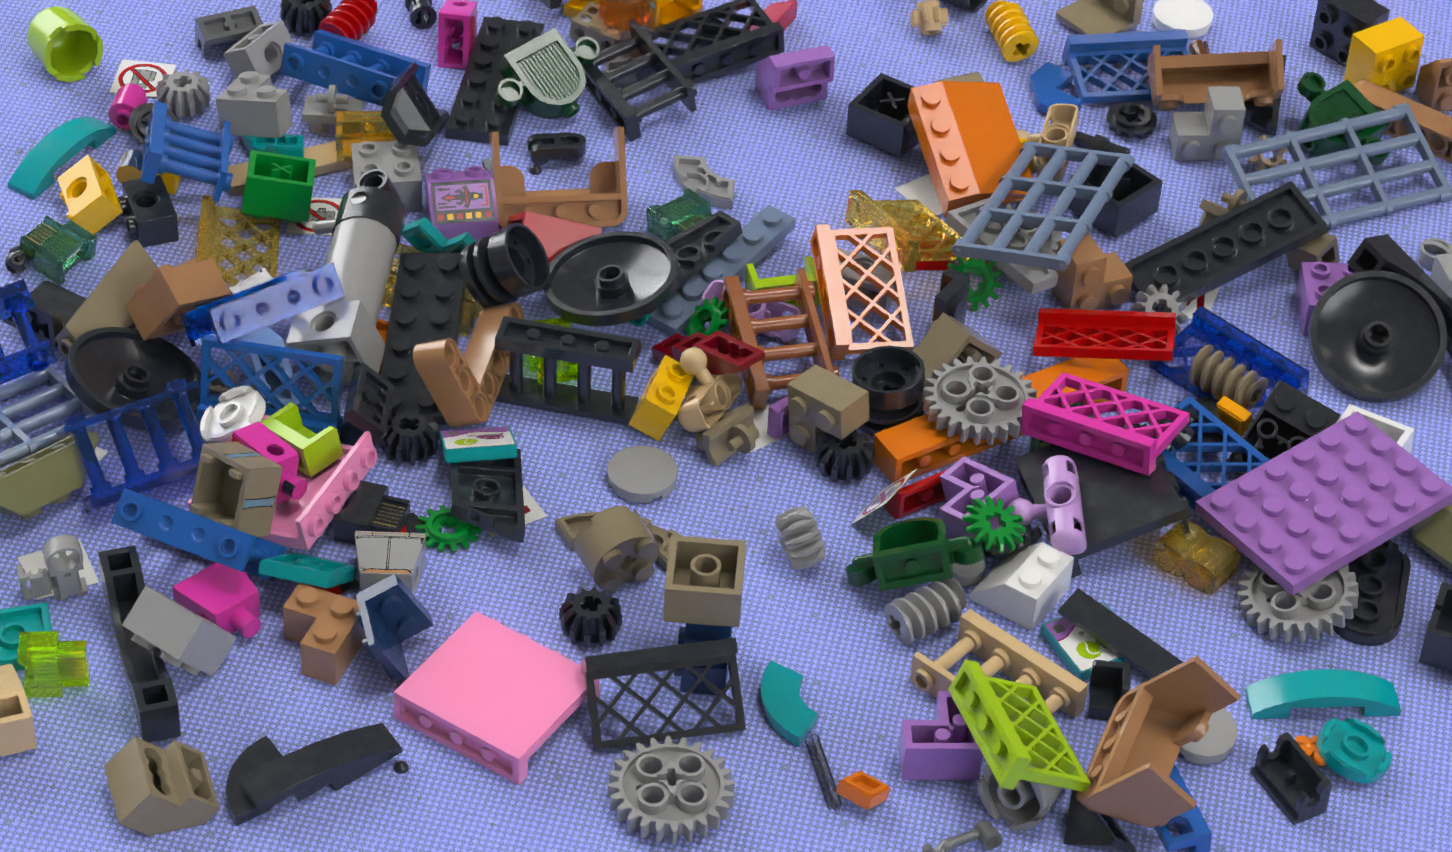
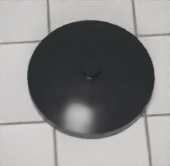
[544,231,680,326]
[1308,270,1447,403]
[64,327,201,431]

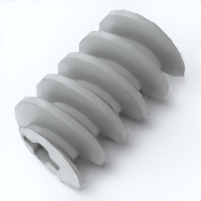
[884,578,967,646]

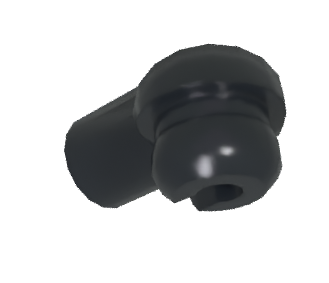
[5,242,43,274]

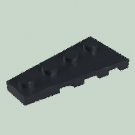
[666,210,743,293]

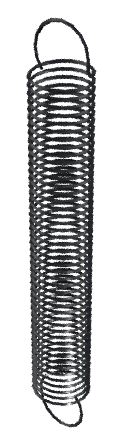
[804,731,842,816]

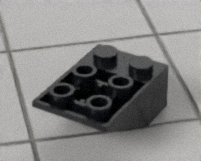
[1227,380,1341,476]

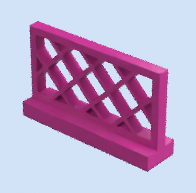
[1022,372,1190,476]

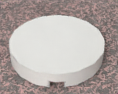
[1152,0,1214,39]
[200,385,266,443]

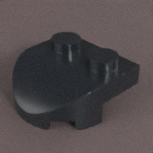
[932,269,970,324]

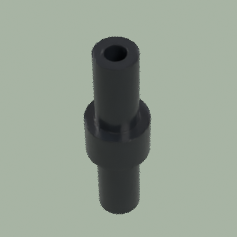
[1074,131,1131,154]

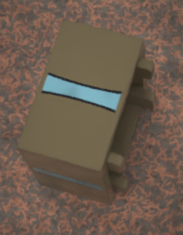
[190,441,283,537]

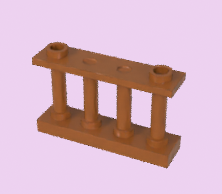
[720,268,840,410]

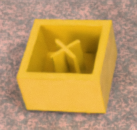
[1343,16,1425,93]

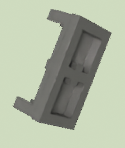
[195,5,263,57]

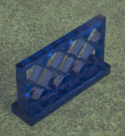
[1149,306,1310,421]

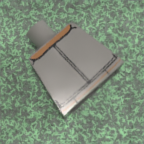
[355,531,426,595]

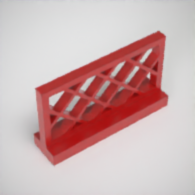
[1033,308,1176,361]

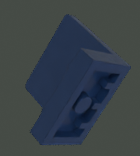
[356,574,433,684]

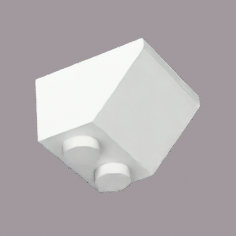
[969,542,1074,631]

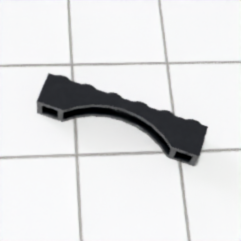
[1347,234,1452,359]
[98,545,181,743]

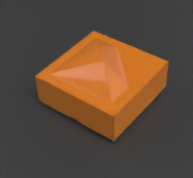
[836,770,891,810]

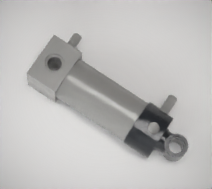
[284,169,407,389]

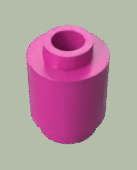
[108,83,147,130]

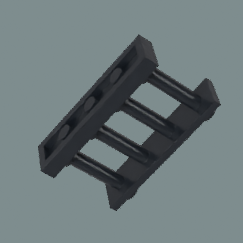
[570,19,698,142]
[495,316,641,425]

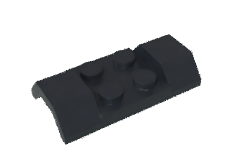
[381,62,450,147]

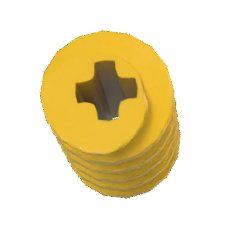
[984,0,1039,62]

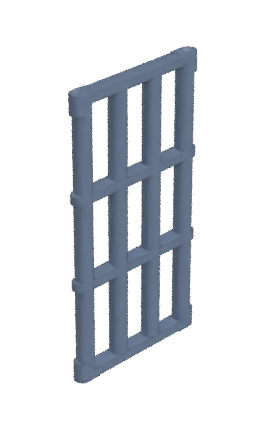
[1221,103,1452,230]
[952,141,1134,271]
[0,364,108,468]

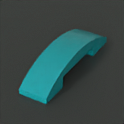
[7,116,117,200]
[1245,669,1401,719]

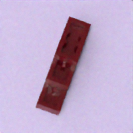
[651,330,765,375]

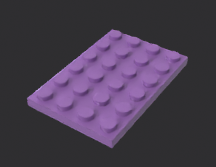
[1195,411,1452,596]

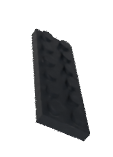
[445,16,545,146]
[1124,181,1328,312]
[381,253,466,425]

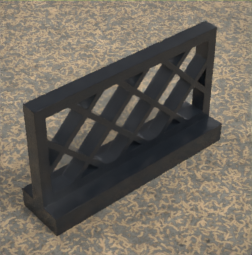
[648,0,785,84]
[580,637,746,750]

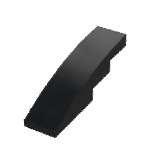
[239,722,403,813]

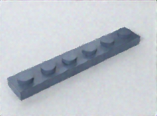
[649,205,795,336]

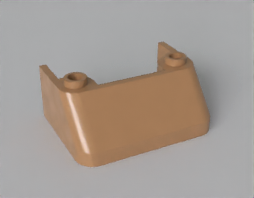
[1147,39,1285,111]
[489,127,628,228]
[1076,655,1240,828]

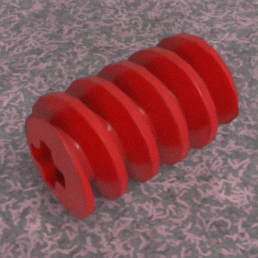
[318,0,378,41]

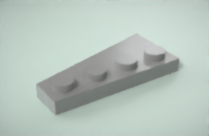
[945,198,1059,295]

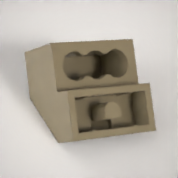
[104,736,220,836]

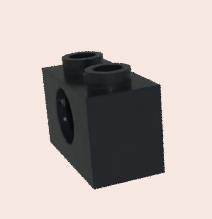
[118,175,179,248]

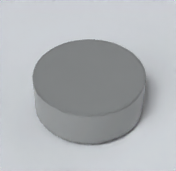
[953,560,985,586]

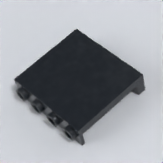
[1014,423,1192,578]

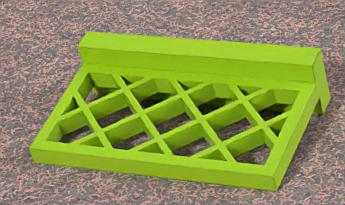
[948,660,1091,792]

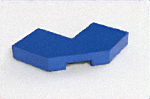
[1029,62,1082,115]

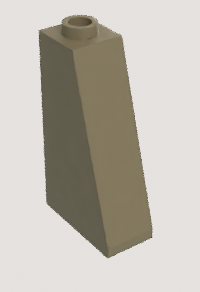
[55,240,158,358]

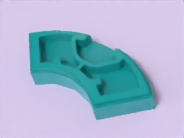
[241,134,305,158]
[760,660,818,747]

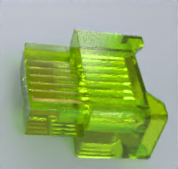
[17,631,90,698]

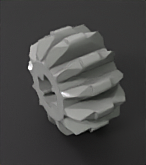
[156,69,211,120]
[1130,284,1188,335]
[775,506,826,571]

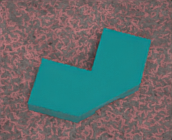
[402,217,477,253]

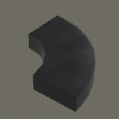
[226,735,282,826]

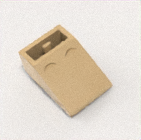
[0,663,37,757]

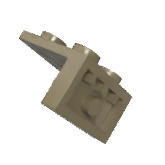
[1056,0,1144,35]

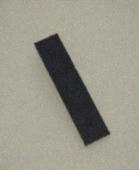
[1058,588,1183,679]

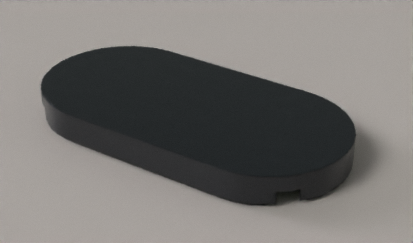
[1333,540,1411,646]

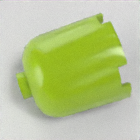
[27,6,104,82]

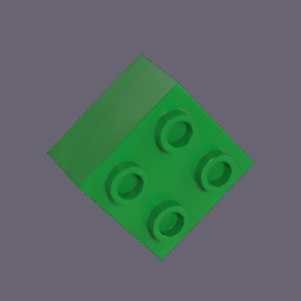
[241,150,316,223]

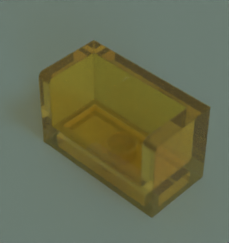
[336,111,396,161]

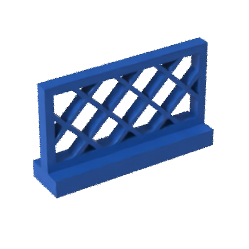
[1062,30,1189,104]
[196,335,343,435]
[1149,395,1269,511]

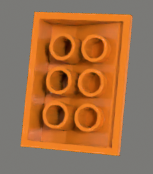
[907,81,1033,218]

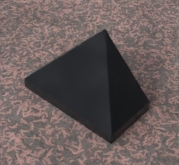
[1063,790,1136,852]

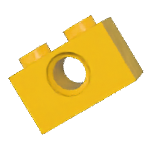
[57,155,123,236]
[628,355,694,441]

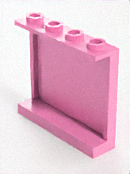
[187,415,378,551]
[393,611,600,785]

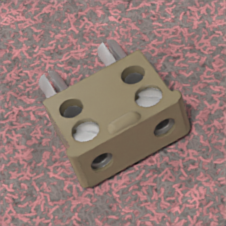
[569,0,638,51]

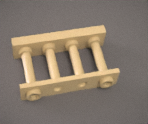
[910,609,1088,746]

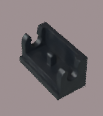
[1250,732,1332,825]

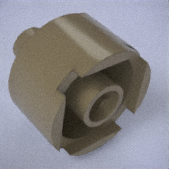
[574,505,659,593]

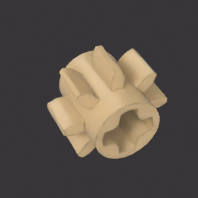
[910,0,949,36]
[1247,135,1288,171]

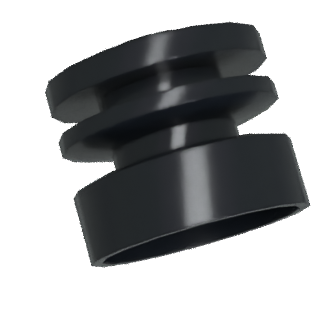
[460,223,550,308]
[851,345,925,436]

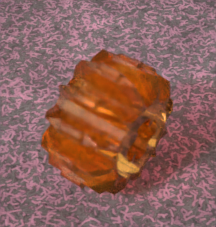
[598,0,651,32]

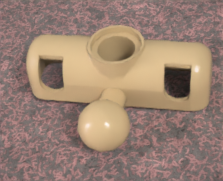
[1016,104,1079,182]
[678,347,743,433]

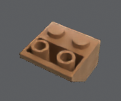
[1415,58,1452,112]

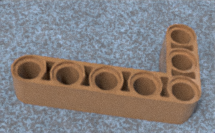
[1354,80,1452,163]
[413,302,525,428]

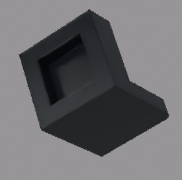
[1087,660,1131,720]

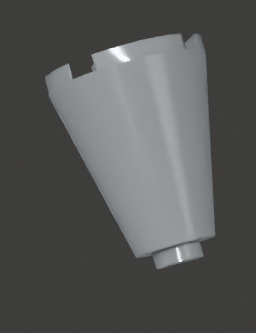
[978,743,1078,831]

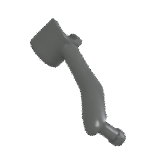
[922,820,1002,852]

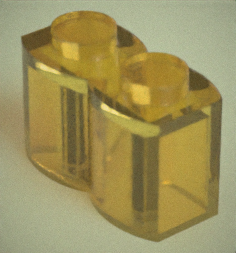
[1153,521,1240,595]

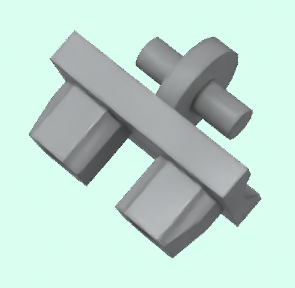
[302,85,364,135]

